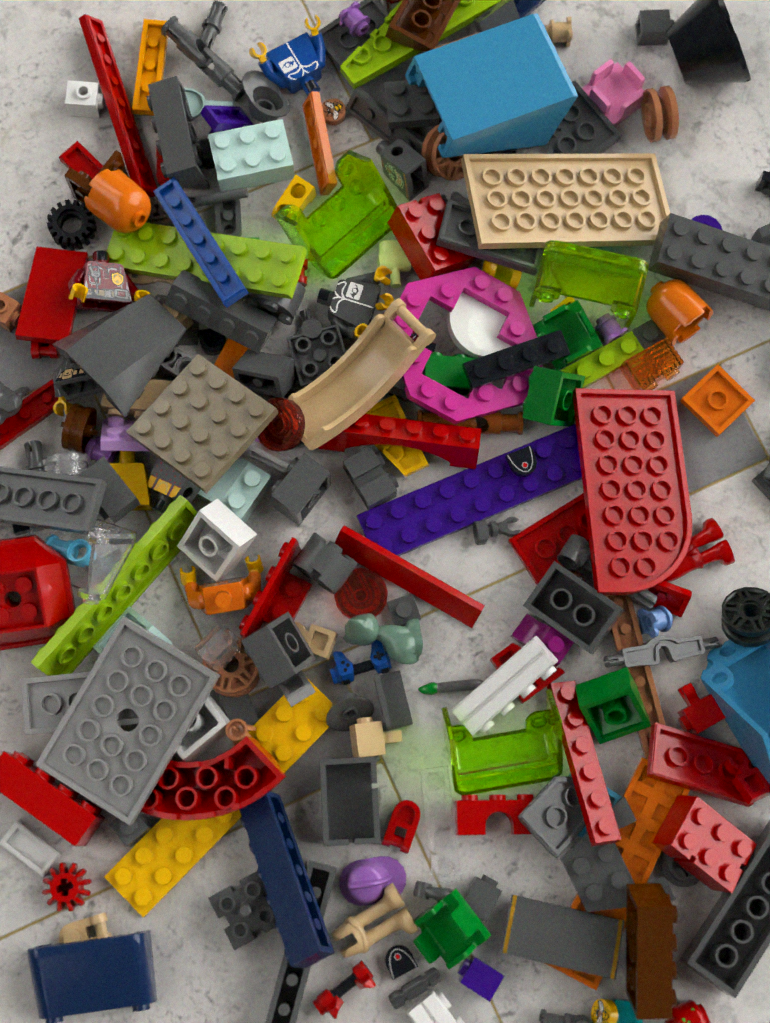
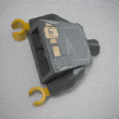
[53,357,104,417]

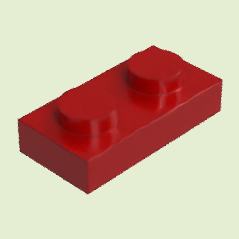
[648,581,692,617]

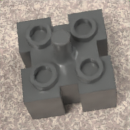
[208,871,276,950]

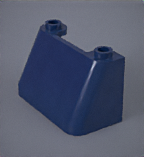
[28,930,157,1023]

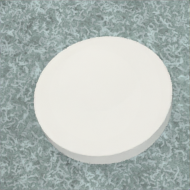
[447,292,511,359]

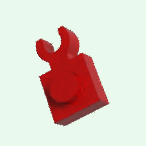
[724,753,770,805]

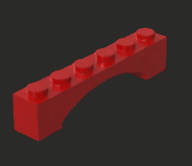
[318,414,481,469]

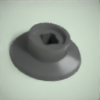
[326,693,374,731]

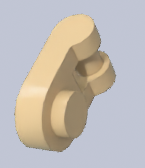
[59,912,112,943]

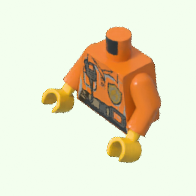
[179,555,264,615]

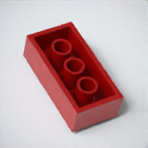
[0,750,105,846]

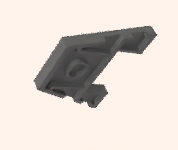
[561,797,676,912]

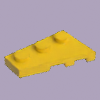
[365,395,429,477]

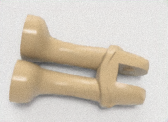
[331,883,419,958]

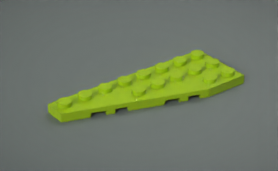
[340,0,501,89]

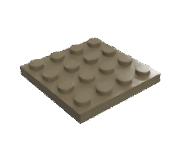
[126,354,278,494]

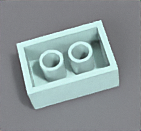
[208,119,295,192]

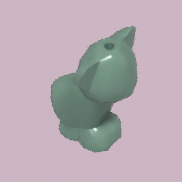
[343,613,423,665]

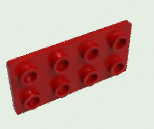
[239,537,312,639]

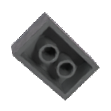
[523,561,624,655]

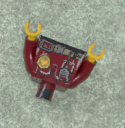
[68,250,151,312]

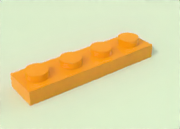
[132,19,168,116]

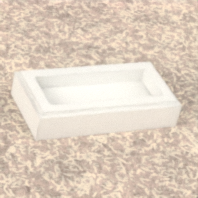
[0,820,62,877]

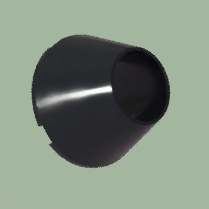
[666,0,751,84]

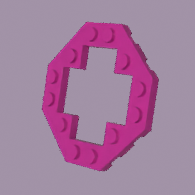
[394,267,542,424]

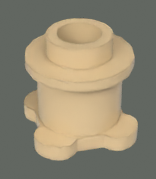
[545,17,573,47]

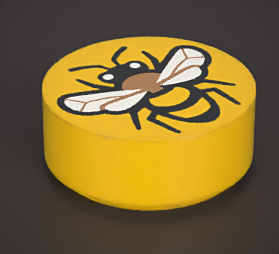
[591,999,618,1023]

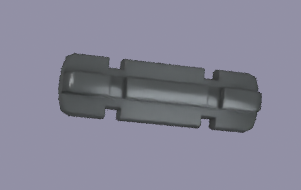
[388,967,442,1009]

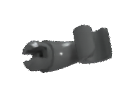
[413,881,453,901]

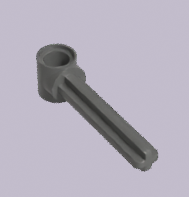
[557,534,657,610]

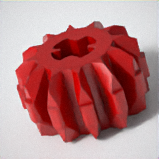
[42,862,92,912]

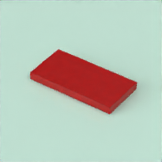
[15,246,89,344]
[508,493,589,585]
[646,722,754,807]

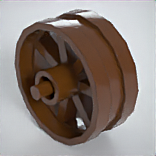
[61,403,98,454]

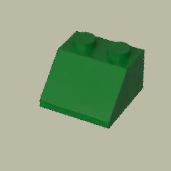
[522,366,585,427]
[575,667,651,744]

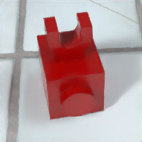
[677,683,726,735]

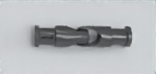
[161,16,245,102]

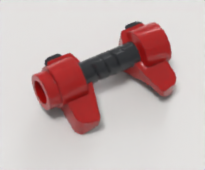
[312,960,376,1019]

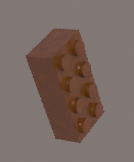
[625,883,678,1020]

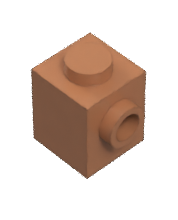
[0,292,22,333]

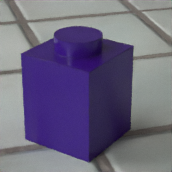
[457,955,505,1002]

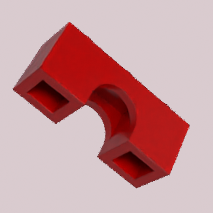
[455,794,534,835]

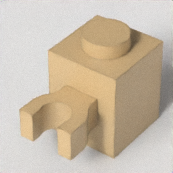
[349,717,403,758]

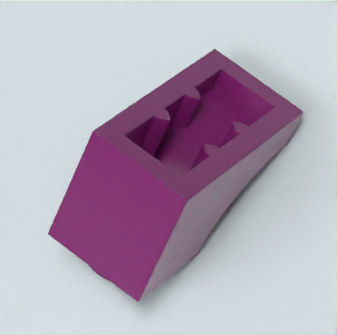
[511,614,574,667]

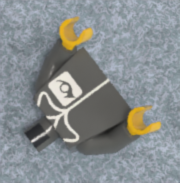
[317,265,392,340]

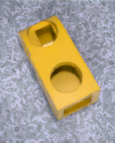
[271,174,317,228]

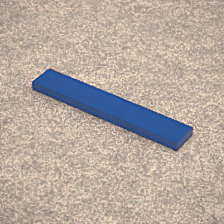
[153,177,249,308]

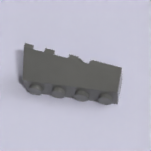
[146,76,211,190]

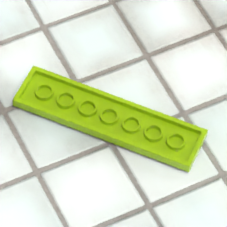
[106,223,307,299]
[31,495,198,676]

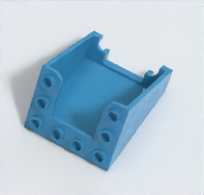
[405,13,578,158]

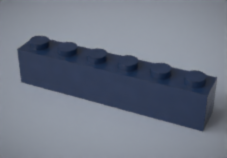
[239,792,335,968]

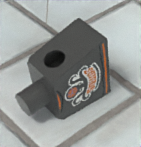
[376,139,429,201]

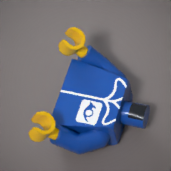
[249,15,326,96]

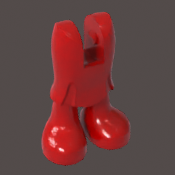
[663,518,735,582]

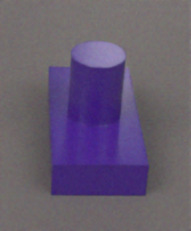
[200,105,253,134]

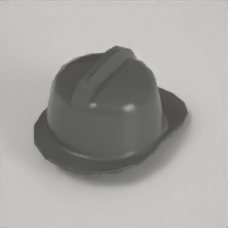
[242,71,290,123]

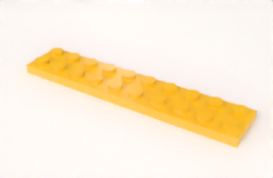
[104,677,333,917]

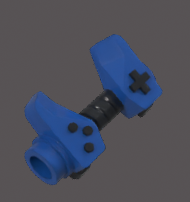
[329,640,392,685]

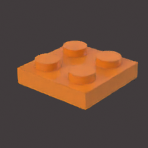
[680,364,755,437]

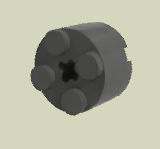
[244,282,305,325]
[293,532,358,595]

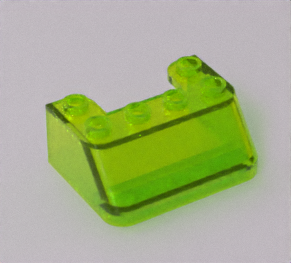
[274,150,397,279]

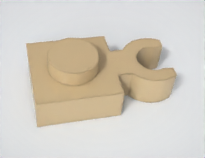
[295,622,339,660]

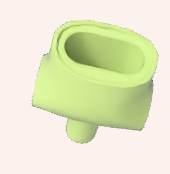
[377,240,411,288]

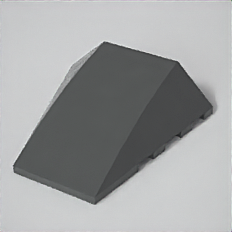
[52,294,187,418]

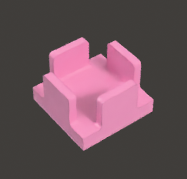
[582,59,645,126]

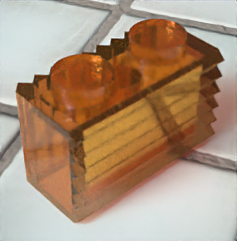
[619,337,684,390]

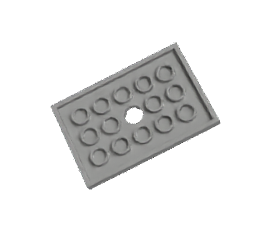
[35,617,220,825]

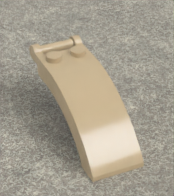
[279,298,436,450]

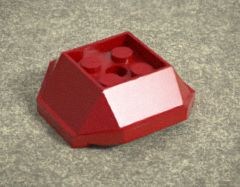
[0,534,76,651]

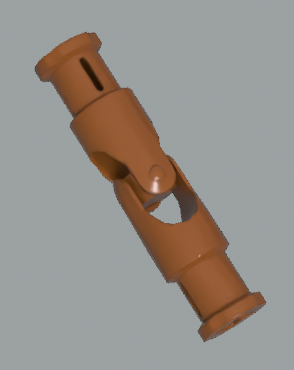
[417,410,524,435]

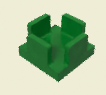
[533,300,603,370]
[413,888,491,970]

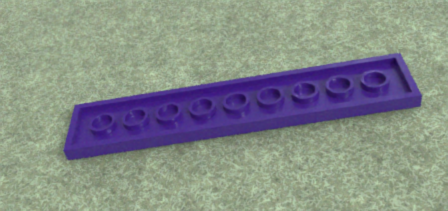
[357,424,582,556]

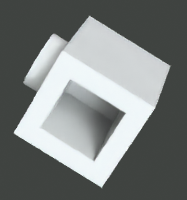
[65,80,105,118]

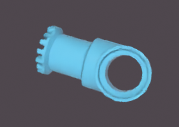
[45,534,95,568]

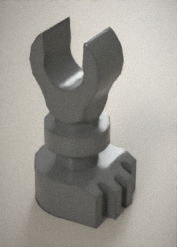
[473,517,520,545]

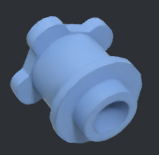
[638,606,673,638]

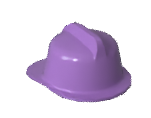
[339,856,406,906]

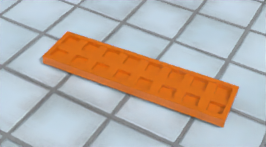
[545,757,690,990]

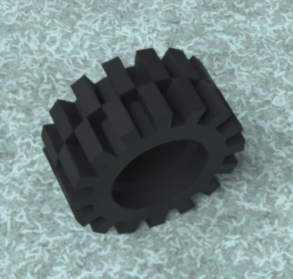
[47,199,97,251]

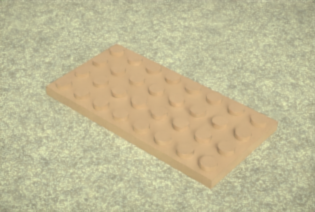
[461,153,670,249]

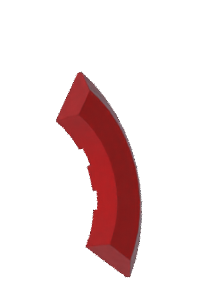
[140,736,286,821]

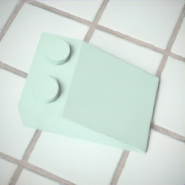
[196,457,273,523]

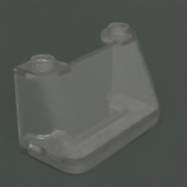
[29,519,137,605]

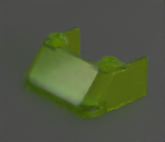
[529,240,649,328]
[441,689,563,795]

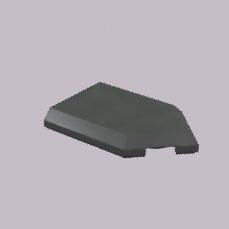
[517,776,586,858]

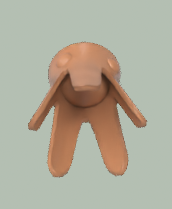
[225,719,256,746]

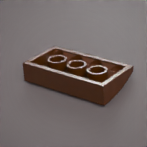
[385,0,461,52]

